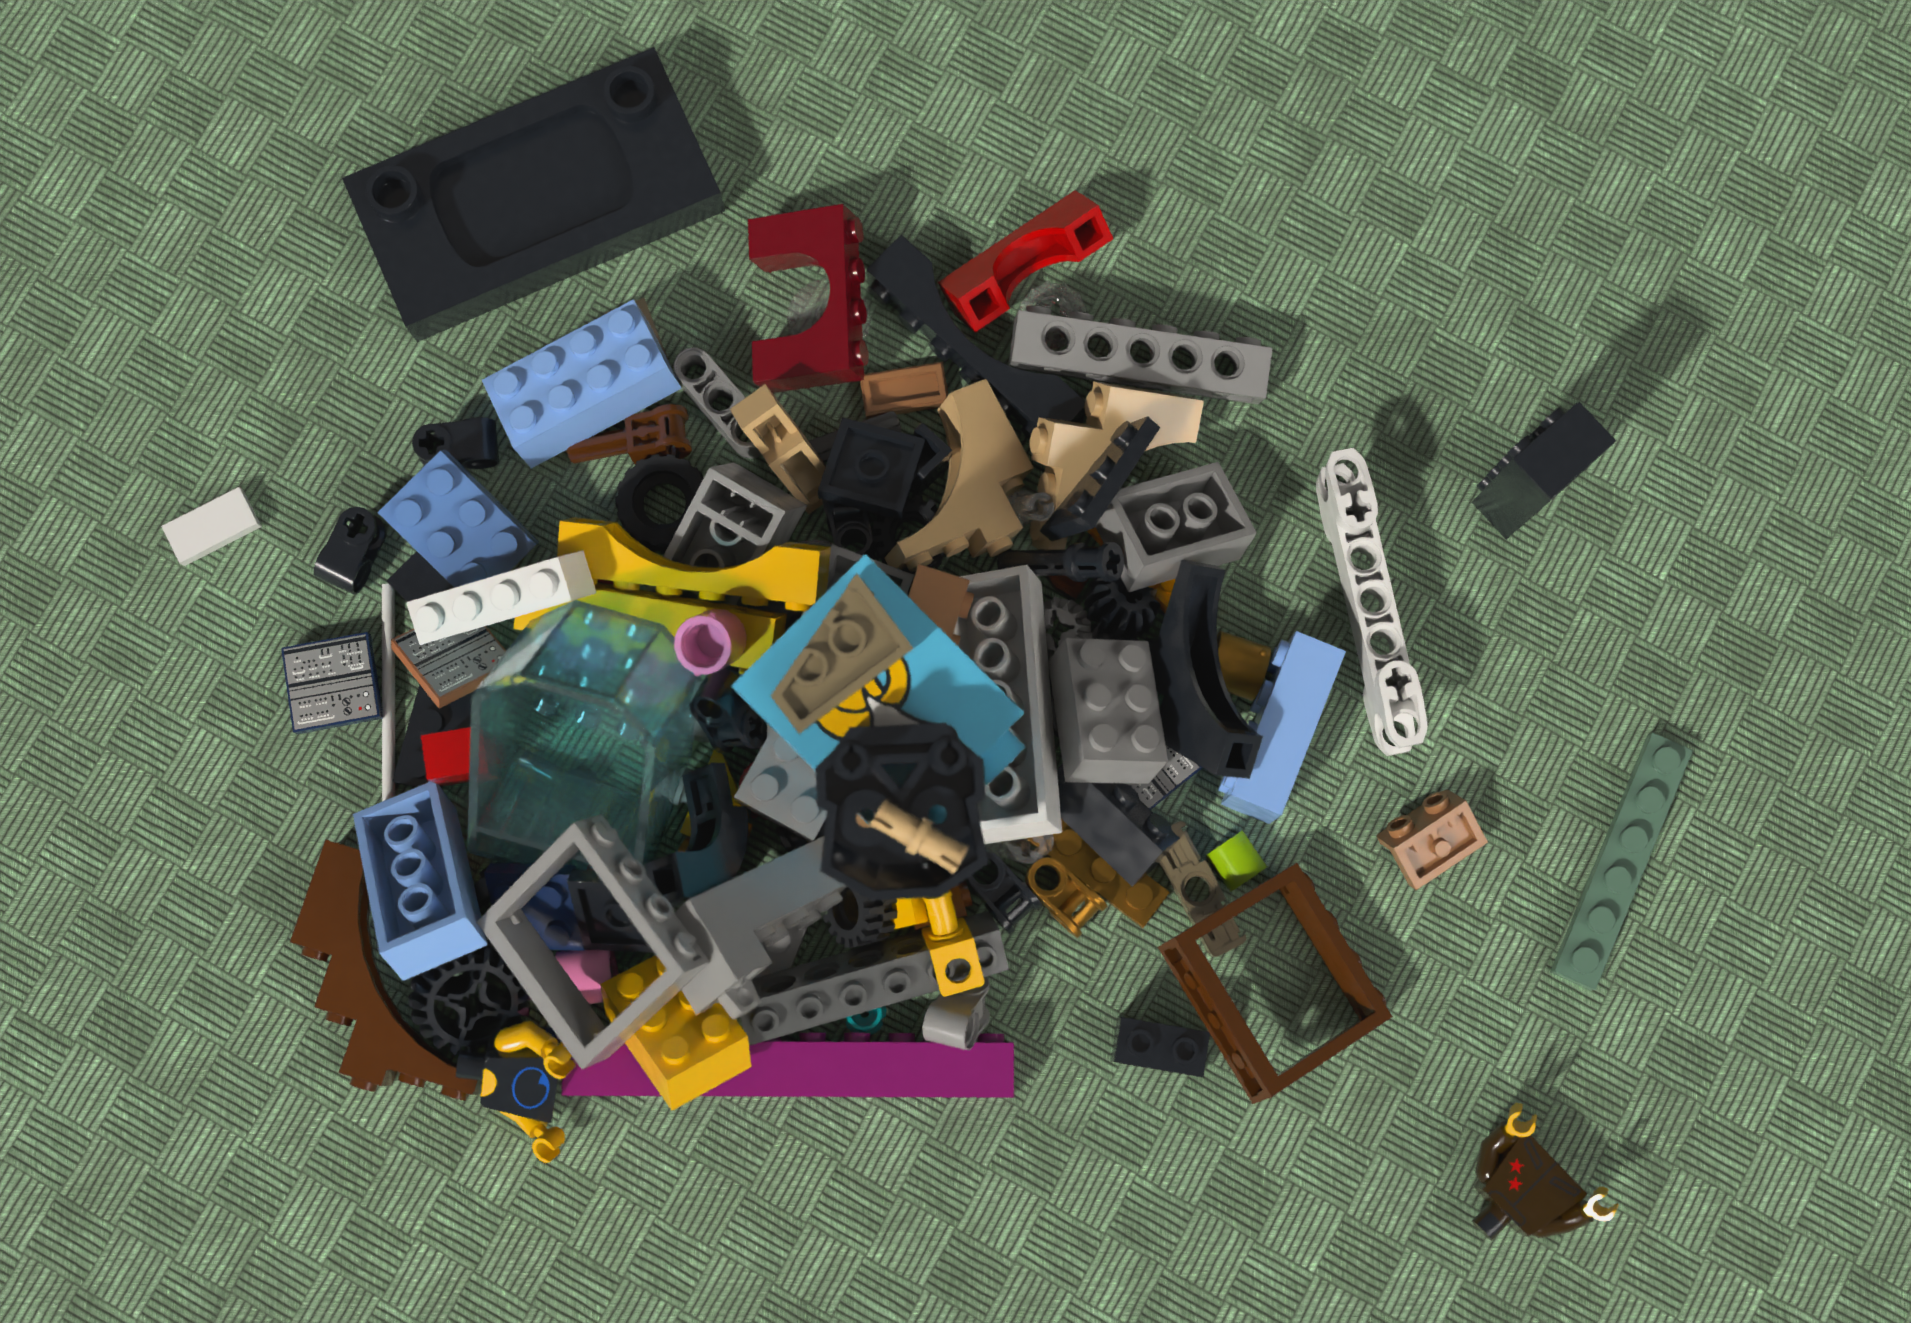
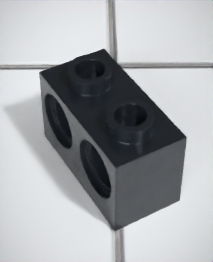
[1110,1017,1210,1077]

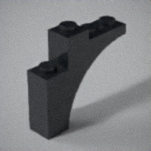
[1145,560,1263,779]

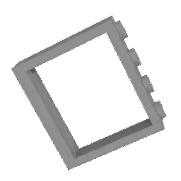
[477,814,710,1070]

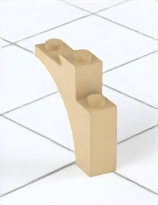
[885,379,1034,572]
[1030,381,1204,549]

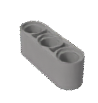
[674,347,762,459]

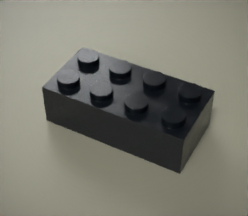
[1471,401,1616,540]

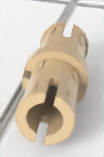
[869,799,969,874]

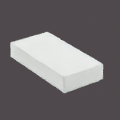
[161,487,262,566]

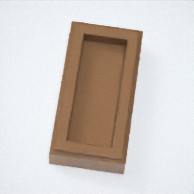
[860,362,948,420]

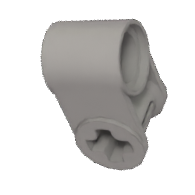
[923,977,990,1050]

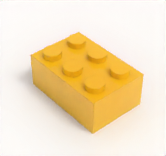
[600,955,751,1111]

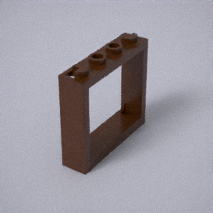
[1158,863,1393,1104]

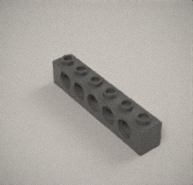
[740,910,1009,1046]

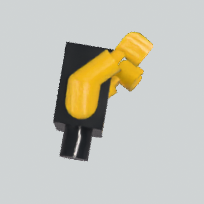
[456,1021,576,1163]

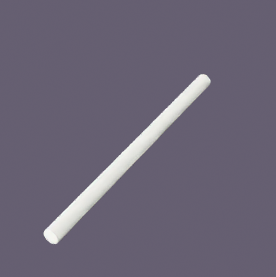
[382,584,395,802]

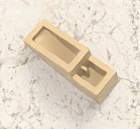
[730,384,826,514]

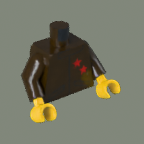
[1472,1103,1619,1241]

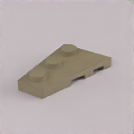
[770,573,914,735]

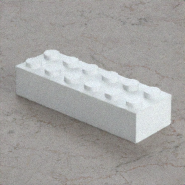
[953,565,1062,844]

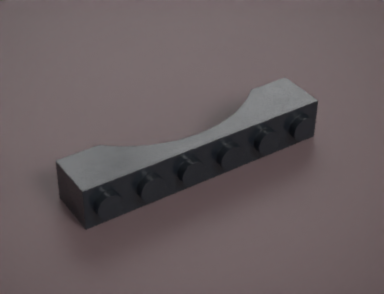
[866,235,1085,440]

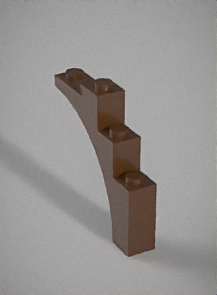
[290,840,482,1101]

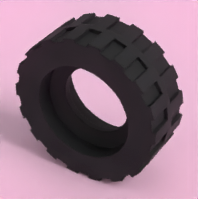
[615,454,704,554]

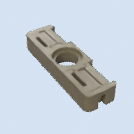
[1159,821,1246,958]

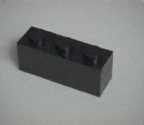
[1057,763,1180,887]

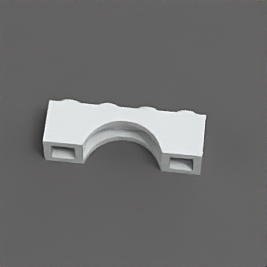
[406,550,596,645]

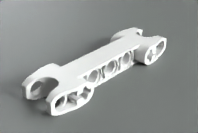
[1316,448,1428,756]

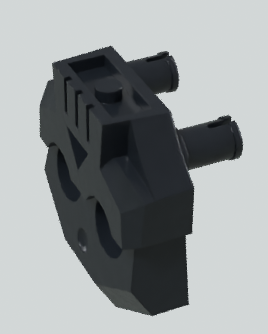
[815,723,989,900]

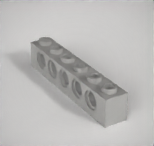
[1008,306,1273,405]

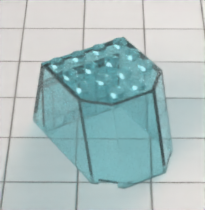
[467,600,702,872]

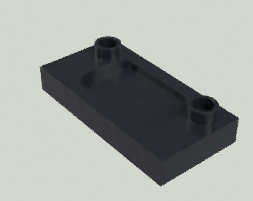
[342,47,726,342]

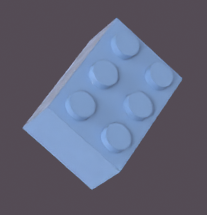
[377,450,539,588]

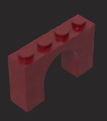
[748,204,869,393]

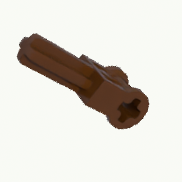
[567,404,692,465]

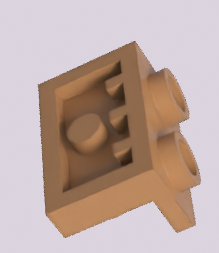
[1376,790,1488,890]

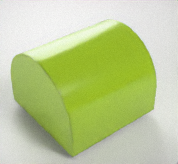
[1206,830,1268,892]

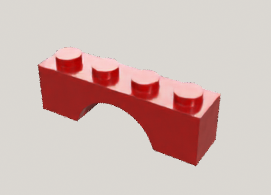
[937,190,1113,332]

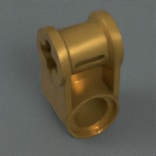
[1025,857,1108,939]

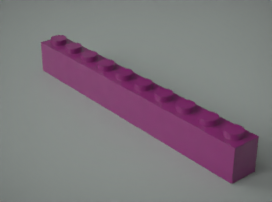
[561,1033,1014,1098]

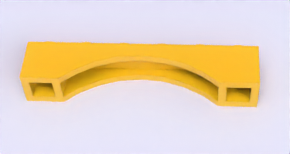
[557,517,831,611]

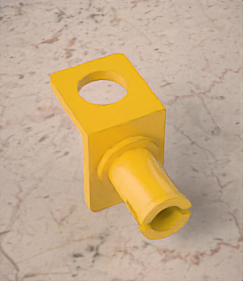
[921,890,984,997]

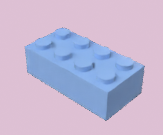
[482,299,682,469]
[1218,631,1346,824]
[353,781,488,981]

